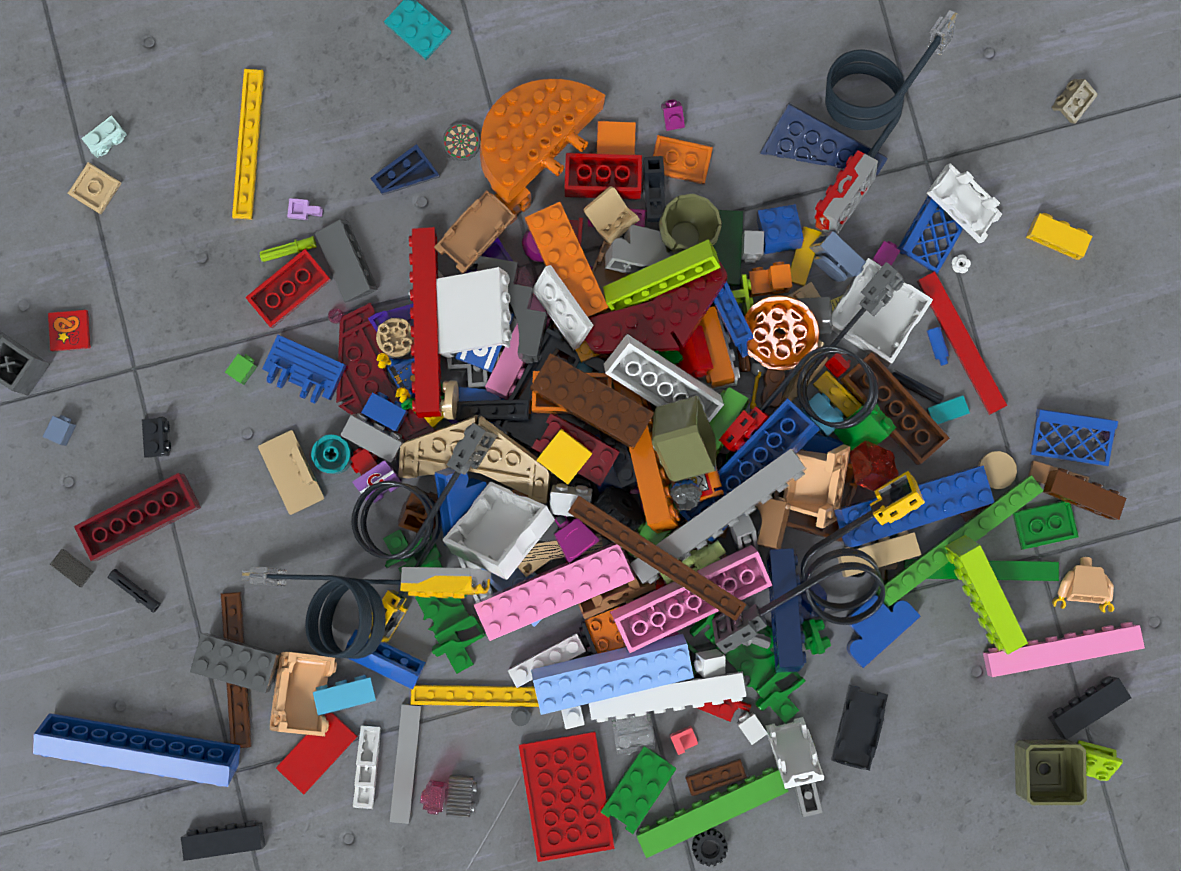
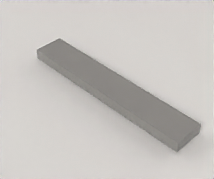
[390,704,422,824]

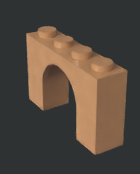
[718,496,791,549]

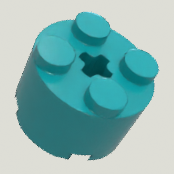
[311,435,353,474]

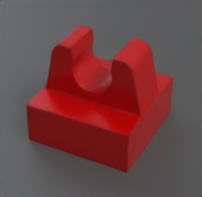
[825,354,851,378]

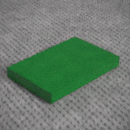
[1013,501,1079,550]

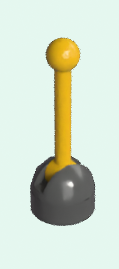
[750,363,767,409]

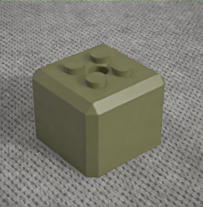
[652,396,716,482]
[1015,739,1087,805]

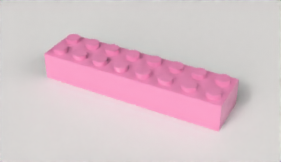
[474,542,635,641]
[610,545,772,653]

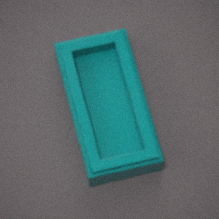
[926,395,970,424]

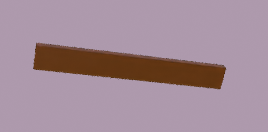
[221,592,252,748]

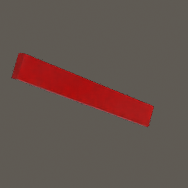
[917,272,1007,415]

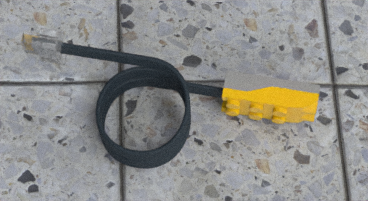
[242,566,491,659]

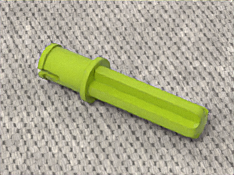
[260,236,317,262]

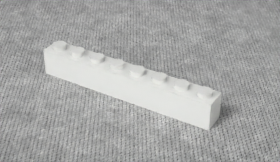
[589,671,747,722]

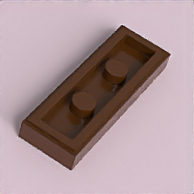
[685,759,747,796]

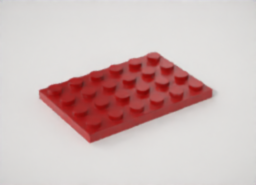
[519,731,615,862]

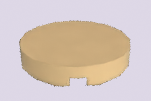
[978,451,1017,489]

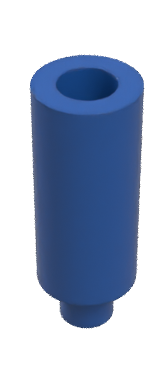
[927,327,949,366]

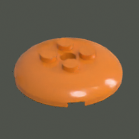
[744,295,819,370]

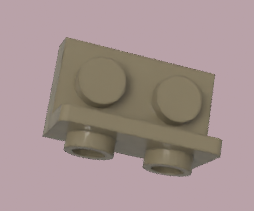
[1051,79,1098,124]

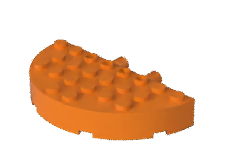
[480,79,606,204]

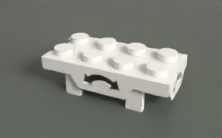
[927,163,1002,243]
[765,717,824,789]

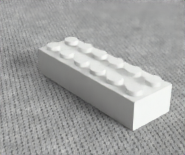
[604,334,724,422]

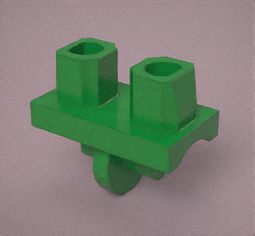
[801,619,831,655]

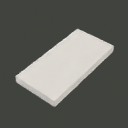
[532,265,593,350]

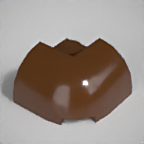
[398,491,440,533]

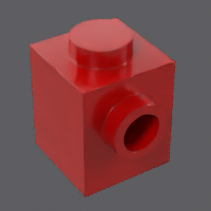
[350,447,379,476]

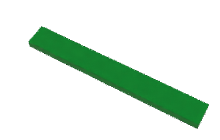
[904,559,1059,581]

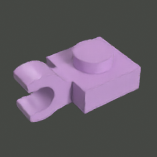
[287,198,323,220]

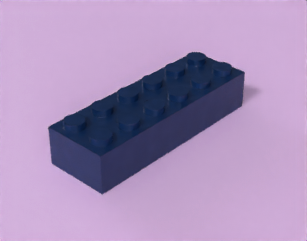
[766,548,806,673]

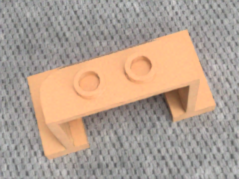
[783,444,850,528]

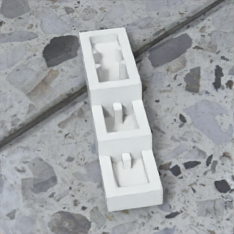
[353,726,381,809]

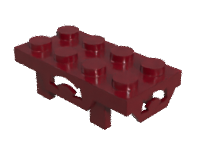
[532,413,620,486]

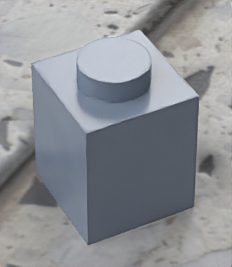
[43,415,76,446]

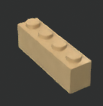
[837,530,921,577]

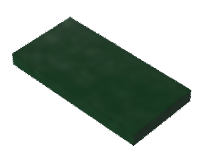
[713,210,743,286]

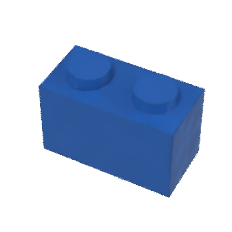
[361,392,408,432]

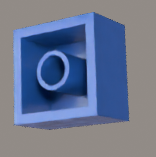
[757,204,804,255]

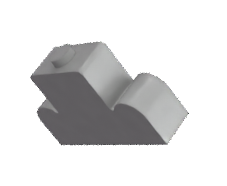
[605,225,675,274]

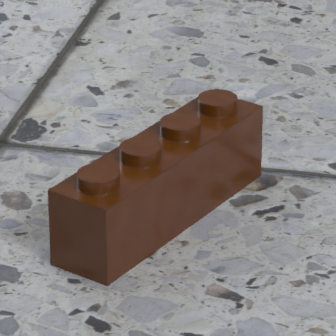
[1043,468,1127,520]

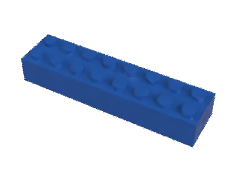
[680,398,820,542]
[834,465,995,547]

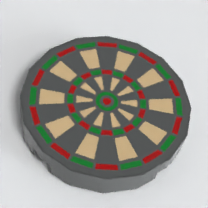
[442,123,480,161]

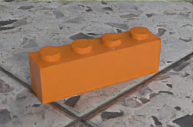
[699,306,735,388]

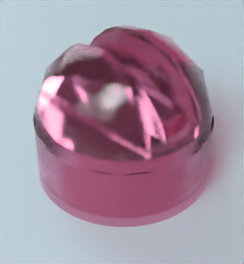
[328,308,344,324]

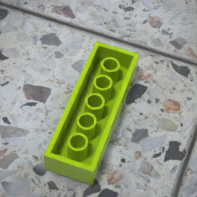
[945,535,1028,655]

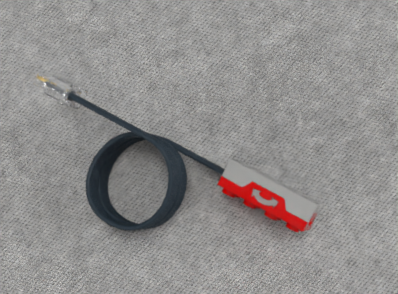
[815,10,958,234]

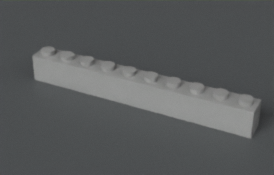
[630,449,807,584]

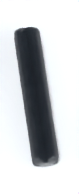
[892,370,944,404]

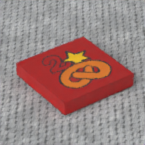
[48,310,90,352]

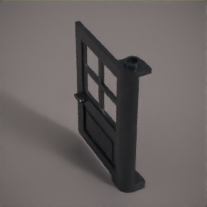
[494,328,605,447]

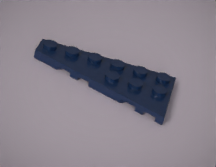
[760,103,888,175]

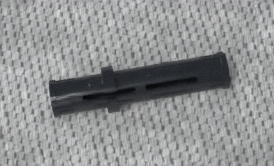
[107,569,161,613]

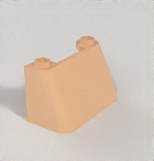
[270,652,337,736]

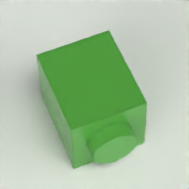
[225,354,258,385]

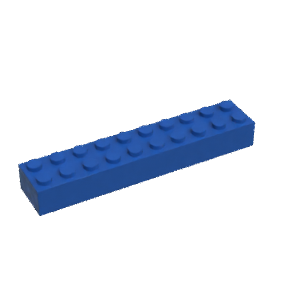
[33,713,240,787]

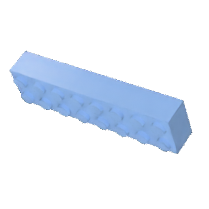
[531,634,694,715]

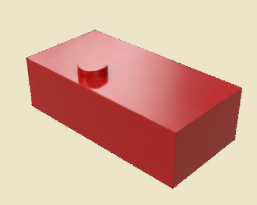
[565,153,642,199]
[245,249,331,328]

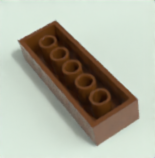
[840,352,950,465]
[530,353,654,449]

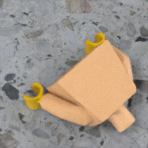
[1052,557,1114,613]

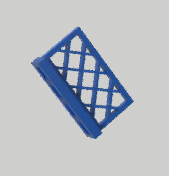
[897,195,963,274]
[714,281,753,358]
[1030,409,1118,466]

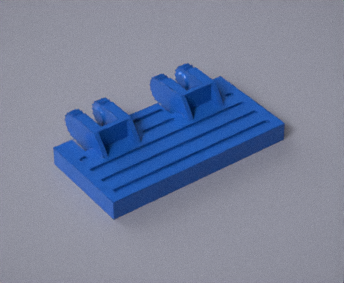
[262,335,347,404]

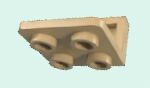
[584,186,640,244]

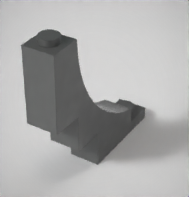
[468,256,548,363]

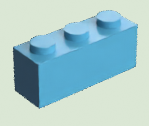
[313,675,376,716]

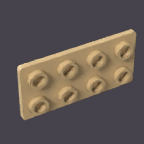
[258,430,324,515]

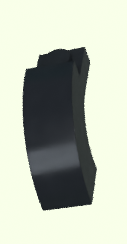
[644,156,665,222]

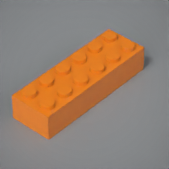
[525,202,608,318]

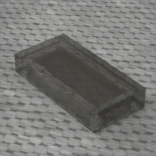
[50,549,94,588]

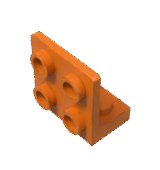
[584,604,626,654]

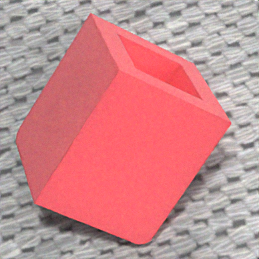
[670,726,698,755]

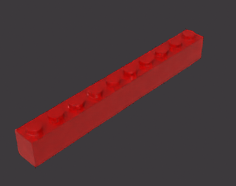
[409,227,442,418]

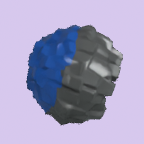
[670,479,702,510]

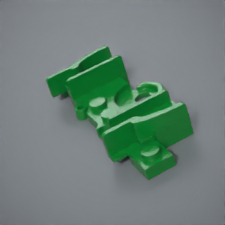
[383,529,486,674]
[689,613,806,723]

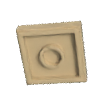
[67,162,122,214]

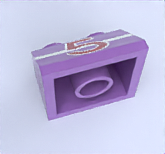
[352,460,402,503]

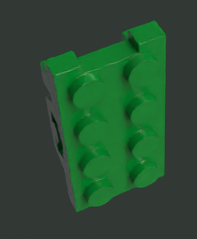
[600,746,677,834]

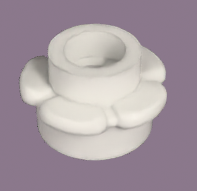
[952,255,971,273]

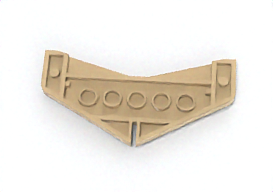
[398,416,551,503]

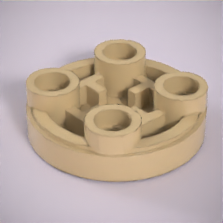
[376,318,414,357]
[440,380,459,420]

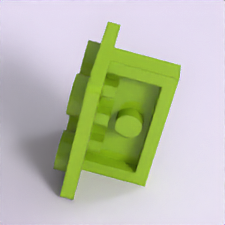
[732,274,753,315]
[1077,740,1123,781]

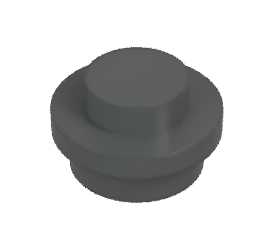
[511,706,530,726]

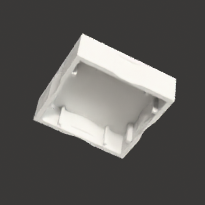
[832,258,933,366]
[443,482,555,580]

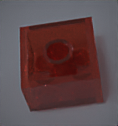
[849,440,899,491]

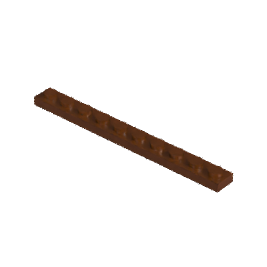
[568,495,747,621]

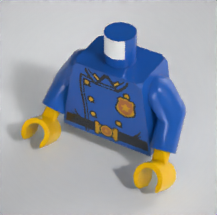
[376,353,415,403]

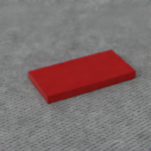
[276,712,358,795]

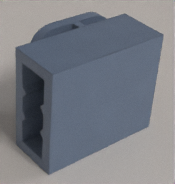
[809,231,866,282]

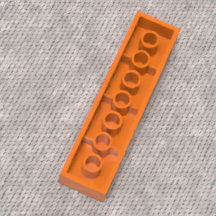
[613,379,680,534]

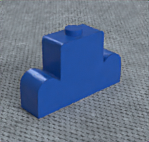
[435,467,487,546]
[846,595,921,668]

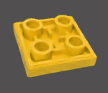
[537,429,592,484]

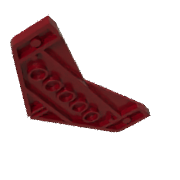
[584,259,727,354]
[336,303,436,442]

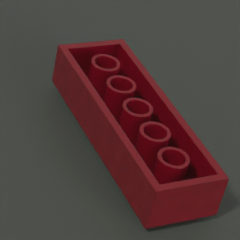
[74,473,201,561]

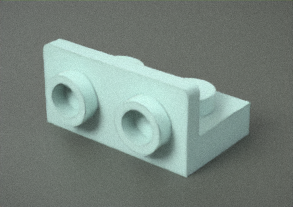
[81,115,127,158]

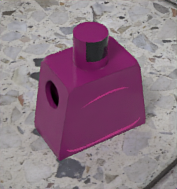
[554,515,600,563]

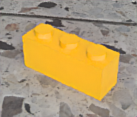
[1026,213,1092,260]

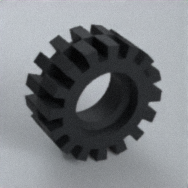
[692,828,728,867]

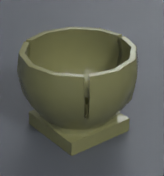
[659,194,722,254]

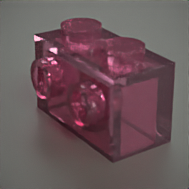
[420,780,449,815]

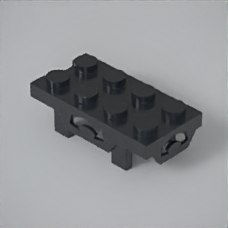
[831,684,888,771]

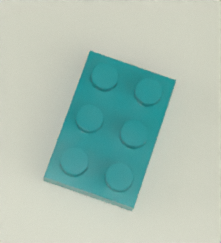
[384,0,451,60]

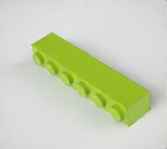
[603,239,721,312]

